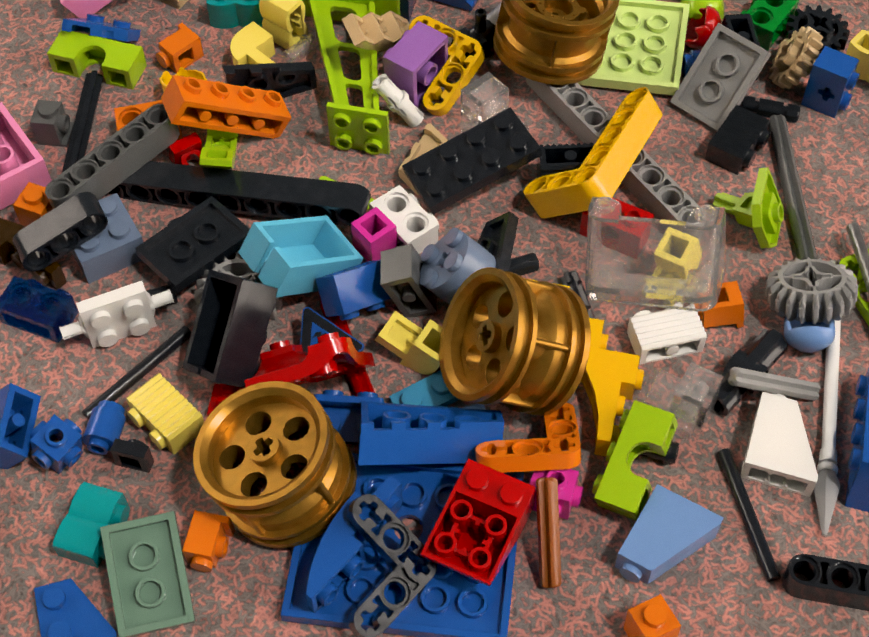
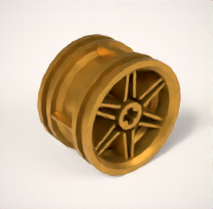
[493,0,619,85]

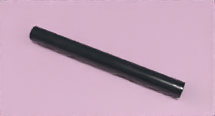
[82,325,192,419]
[716,449,781,582]

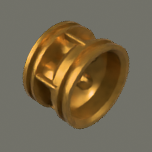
[439,267,591,416]
[193,381,357,548]

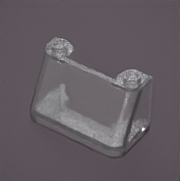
[585,197,726,312]

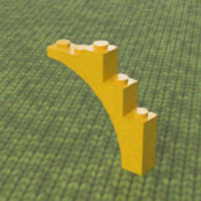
[524,278,644,456]

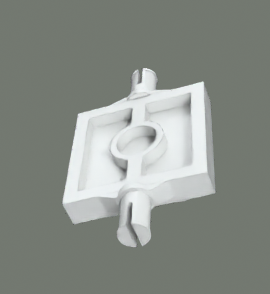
[59,281,174,348]

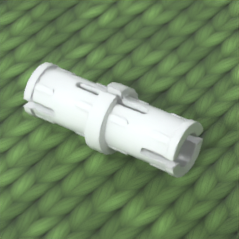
[371,74,424,128]

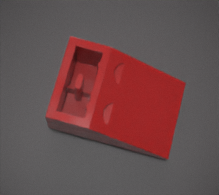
[420,459,536,587]

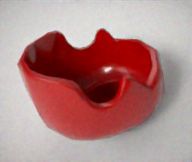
[685,6,722,50]

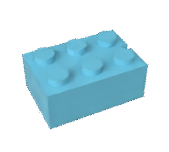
[238,215,363,297]

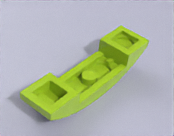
[199,129,238,170]

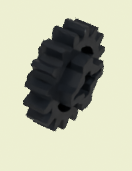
[784,5,850,53]

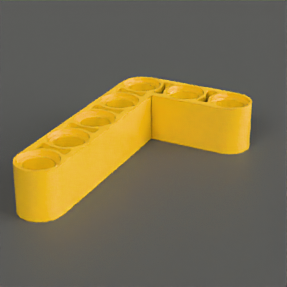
[523,87,663,218]

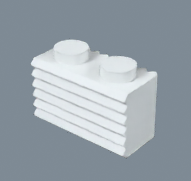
[627,304,707,365]

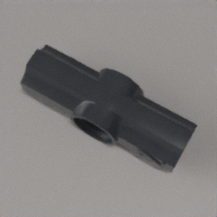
[703,329,788,416]

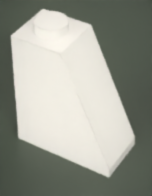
[740,391,818,497]

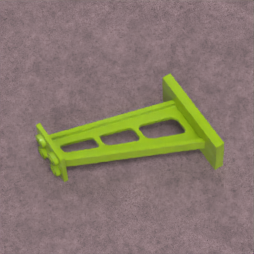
[302,0,401,155]

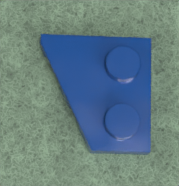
[62,14,141,42]
[34,578,118,637]

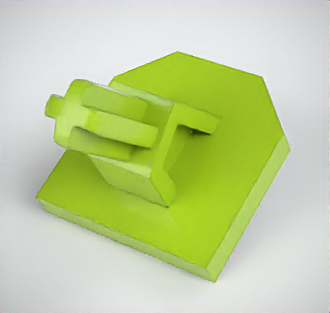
[713,167,784,248]

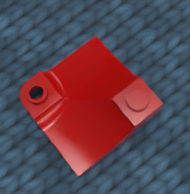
[244,332,375,387]

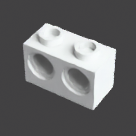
[369,185,440,254]

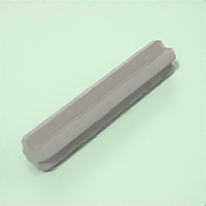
[728,367,821,401]

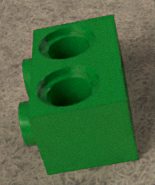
[741,0,799,51]

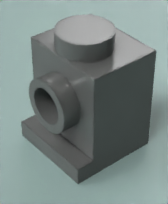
[30,100,74,147]

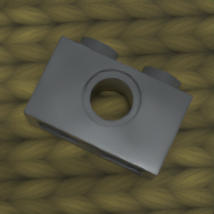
[380,244,437,317]

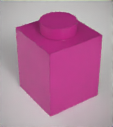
[351,207,397,261]

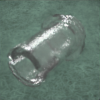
[282,34,319,63]

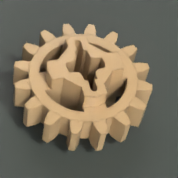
[769,26,823,89]

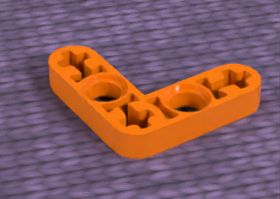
[475,403,581,473]

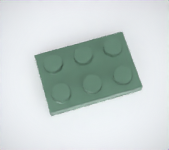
[100,511,196,637]

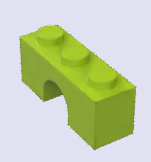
[47,29,147,90]
[592,400,678,521]

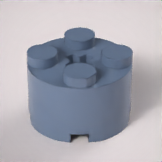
[419,228,496,305]

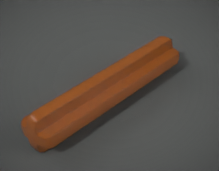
[536,477,562,588]

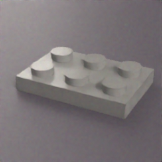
[670,23,771,131]

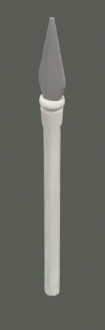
[814,320,841,536]

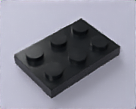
[135,196,250,294]

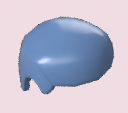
[783,317,836,353]

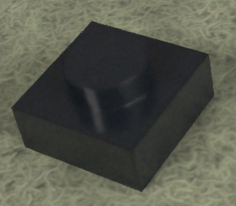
[110,438,154,473]

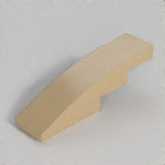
[341,10,410,51]

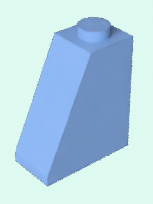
[615,484,724,585]

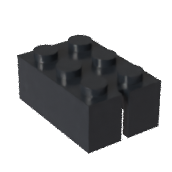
[182,269,278,388]

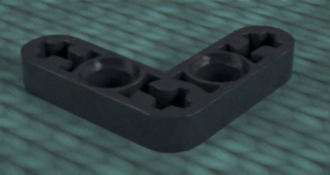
[347,494,437,637]

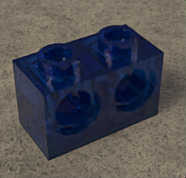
[0,276,79,343]

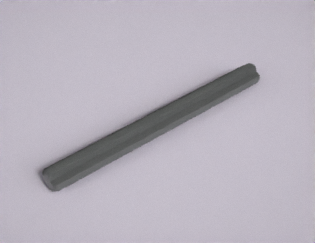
[768,114,818,260]

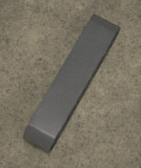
[45,104,180,209]

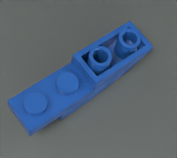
[306,475,403,613]

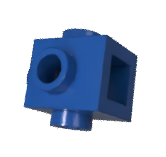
[30,414,83,474]

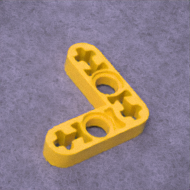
[409,15,485,116]

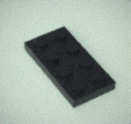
[402,107,542,215]

